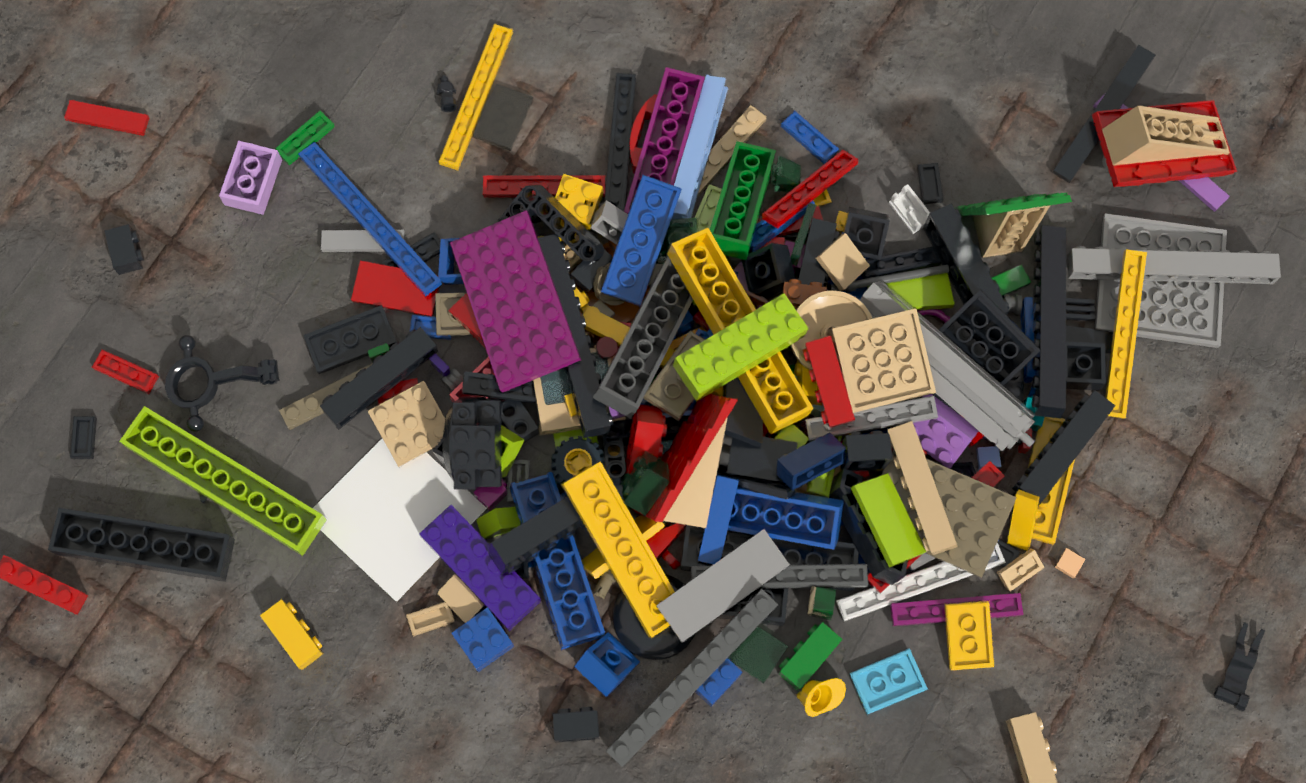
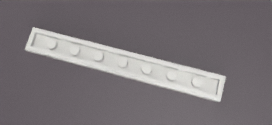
[836,543,1006,622]

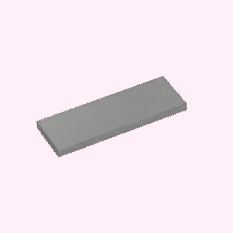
[656,529,790,642]

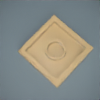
[816,233,870,291]

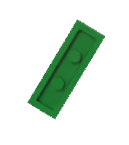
[275,111,335,166]

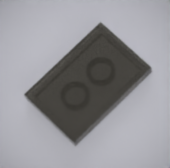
[473,84,533,151]

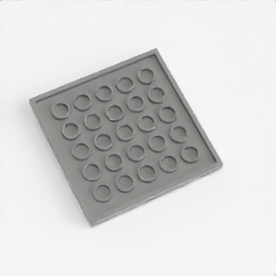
[1094,213,1227,348]

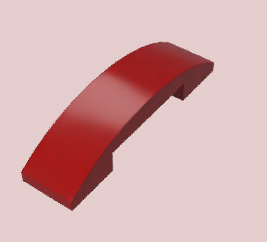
[630,94,658,174]

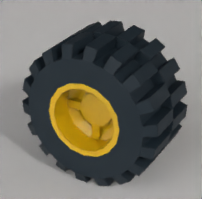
[551,436,605,489]

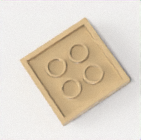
[368,381,445,467]

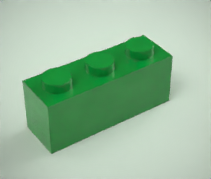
[779,622,843,691]

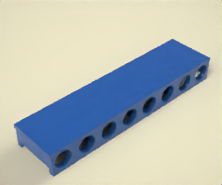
[509,472,605,650]

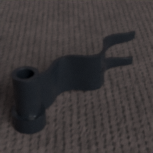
[1213,622,1265,712]

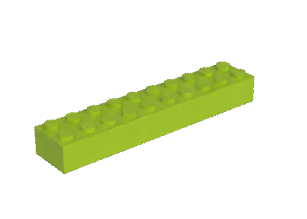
[119,406,327,556]

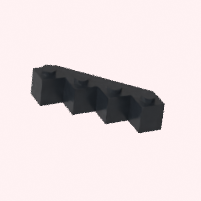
[829,468,908,585]

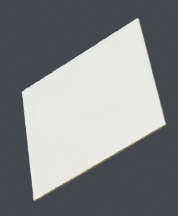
[313,438,487,602]

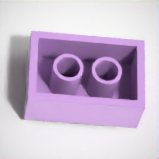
[219,141,282,215]

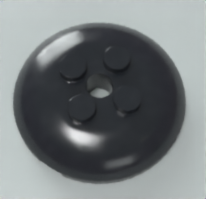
[612,574,696,660]

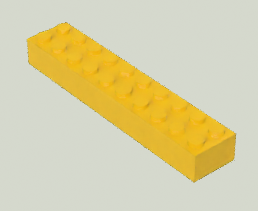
[667,228,814,434]

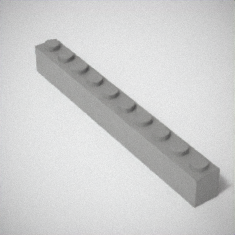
[1067,246,1281,284]

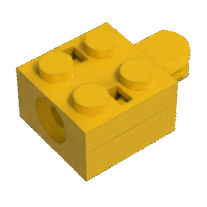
[555,174,604,240]

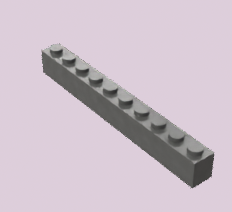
[606,589,778,767]

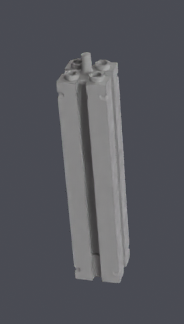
[860,280,1035,451]

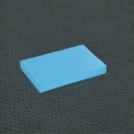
[849,648,928,715]

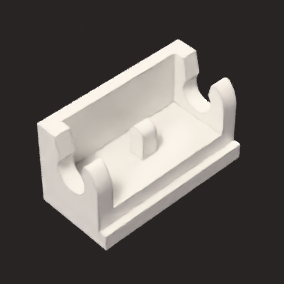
[888,184,930,235]

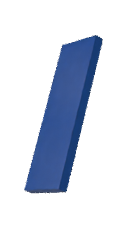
[601,175,682,306]

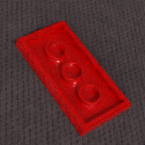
[351,260,440,317]

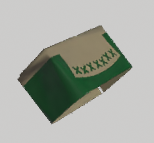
[807,586,836,621]

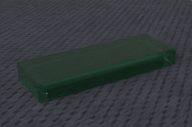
[791,203,816,266]

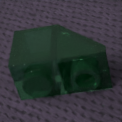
[771,156,801,192]

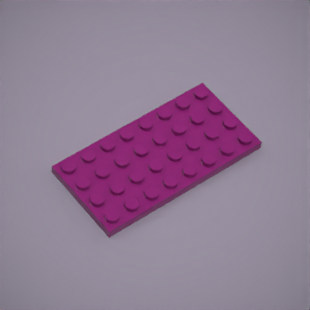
[450,210,581,393]

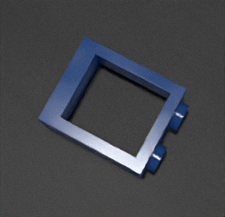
[438,238,464,285]

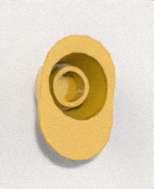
[797,678,846,717]

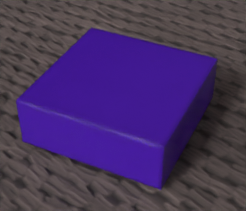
[429,354,450,377]

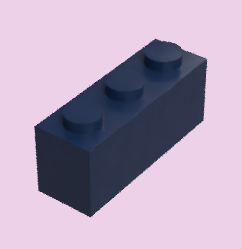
[776,432,846,490]

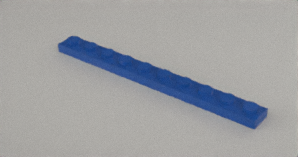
[298,142,442,296]

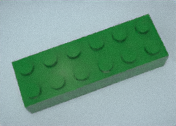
[710,141,776,260]

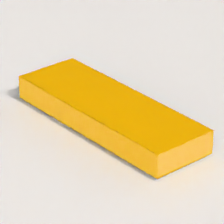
[1007,490,1040,551]

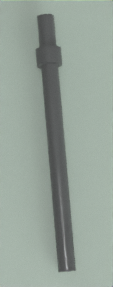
[829,265,949,292]

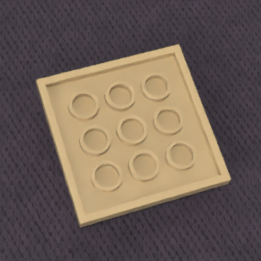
[831,308,936,413]

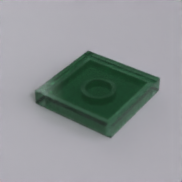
[728,626,788,684]

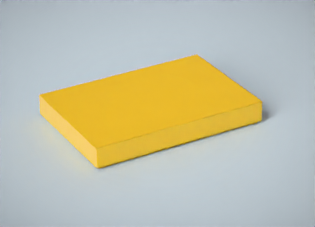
[944,601,994,670]

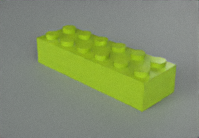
[673,293,809,401]

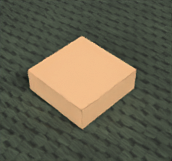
[1055,548,1085,579]

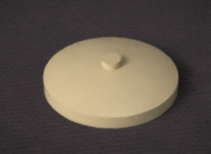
[791,291,873,370]

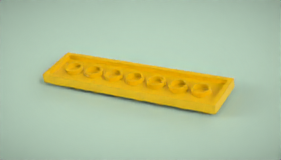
[561,462,675,638]

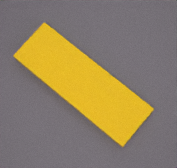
[1028,417,1075,545]

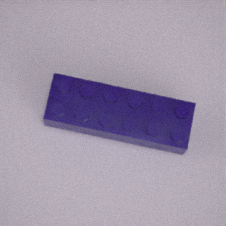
[419,505,541,631]

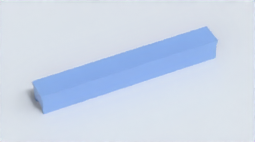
[670,75,728,225]

